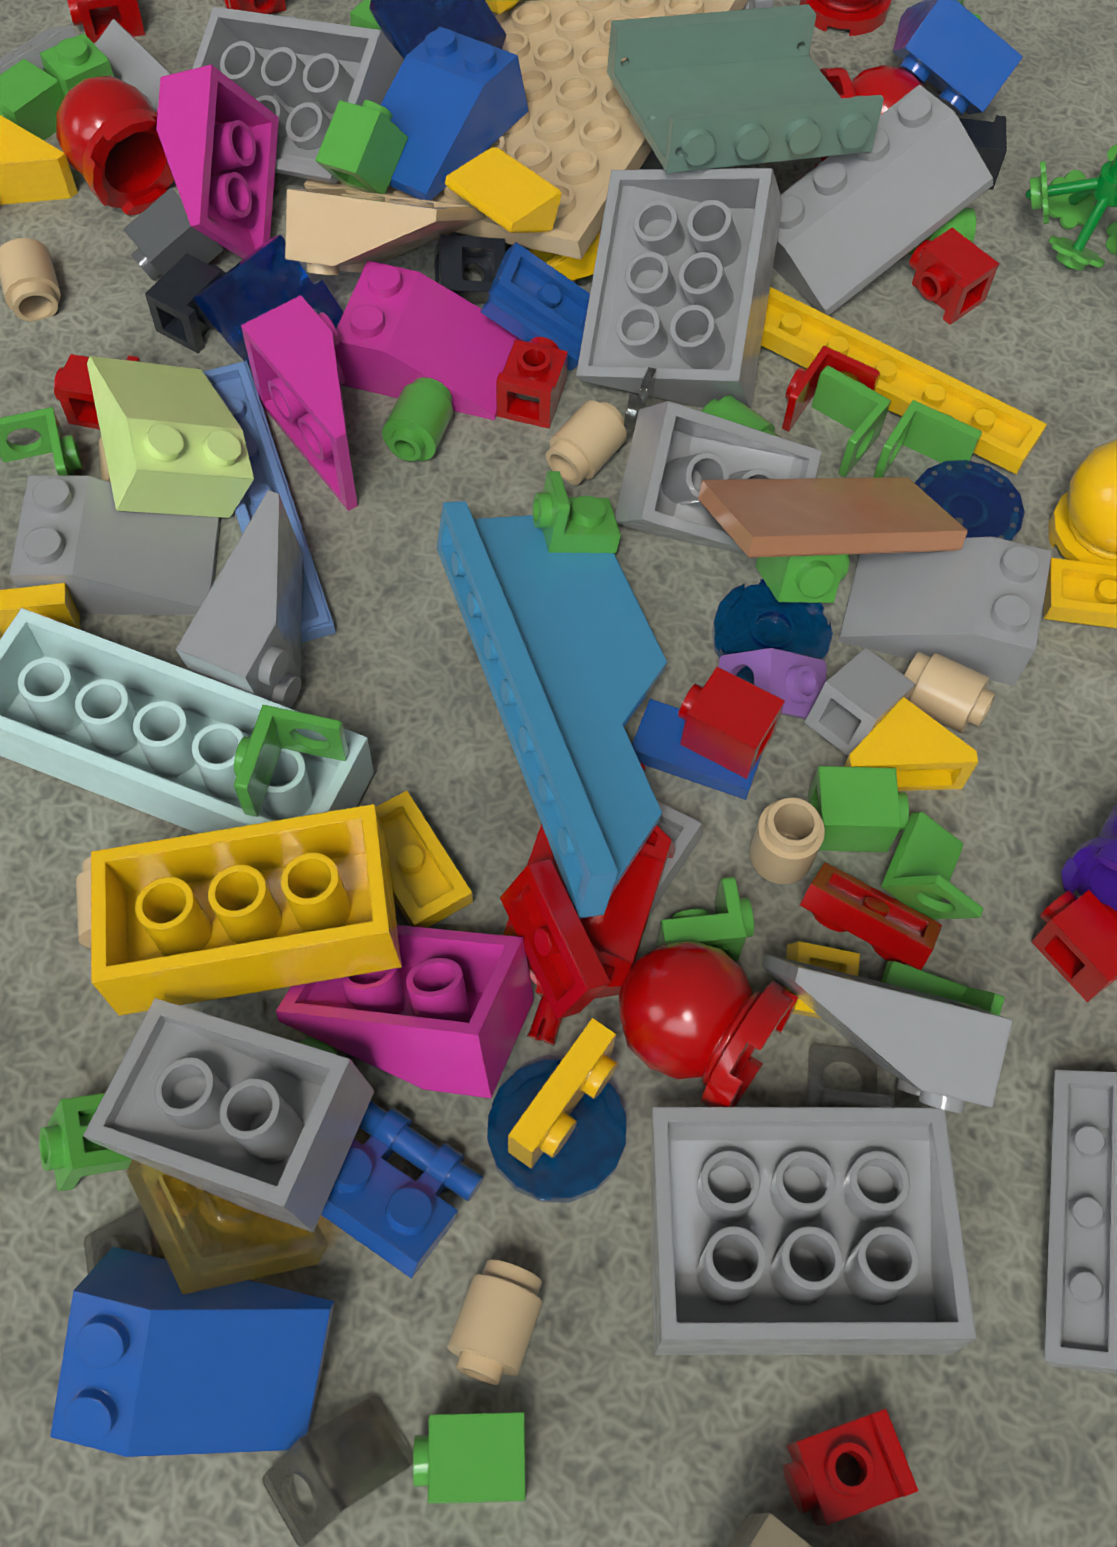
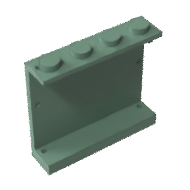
[607,4,884,173]

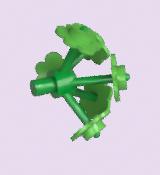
[1026,144,1117,271]

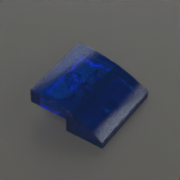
[369,0,507,59]
[193,234,344,368]

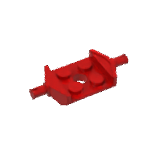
[503,763,676,1046]

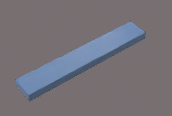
[203,361,336,642]

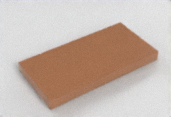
[698,477,968,558]

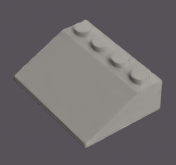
[192,7,404,184]
[576,168,783,409]
[651,1107,976,1355]

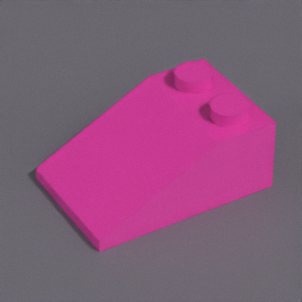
[156,64,279,268]
[335,260,523,420]
[241,295,358,511]
[276,925,534,1098]

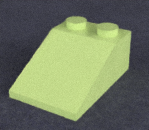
[87,356,254,518]

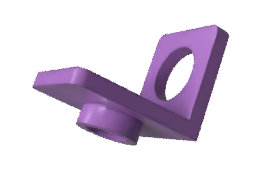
[719,648,827,719]

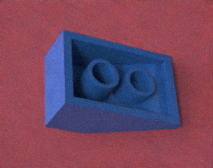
[893,0,1023,116]
[381,27,528,200]
[50,1247,335,1457]

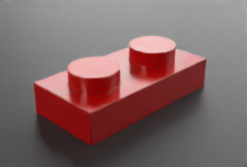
[500,859,611,1020]
[799,862,943,970]

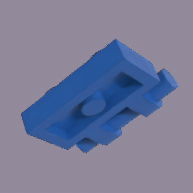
[321,1101,484,1279]

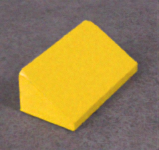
[445,148,562,233]

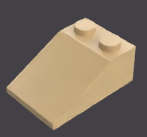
[285,189,485,275]

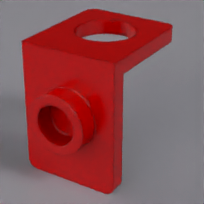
[782,345,880,432]

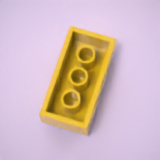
[91,804,402,1016]

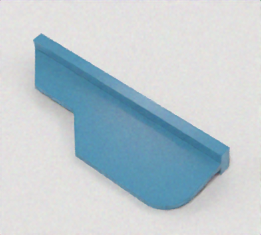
[436,501,667,918]

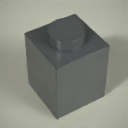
[123,187,224,281]

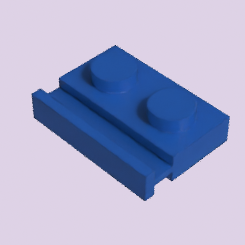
[480,242,590,371]

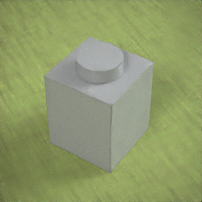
[804,648,915,756]

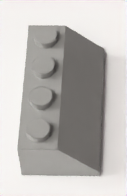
[773,84,993,316]

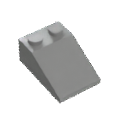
[615,401,822,555]
[10,475,221,615]
[176,490,303,709]
[838,537,1052,686]
[762,954,1013,1113]
[83,998,374,1232]

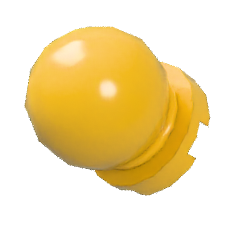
[1048,439,1117,566]

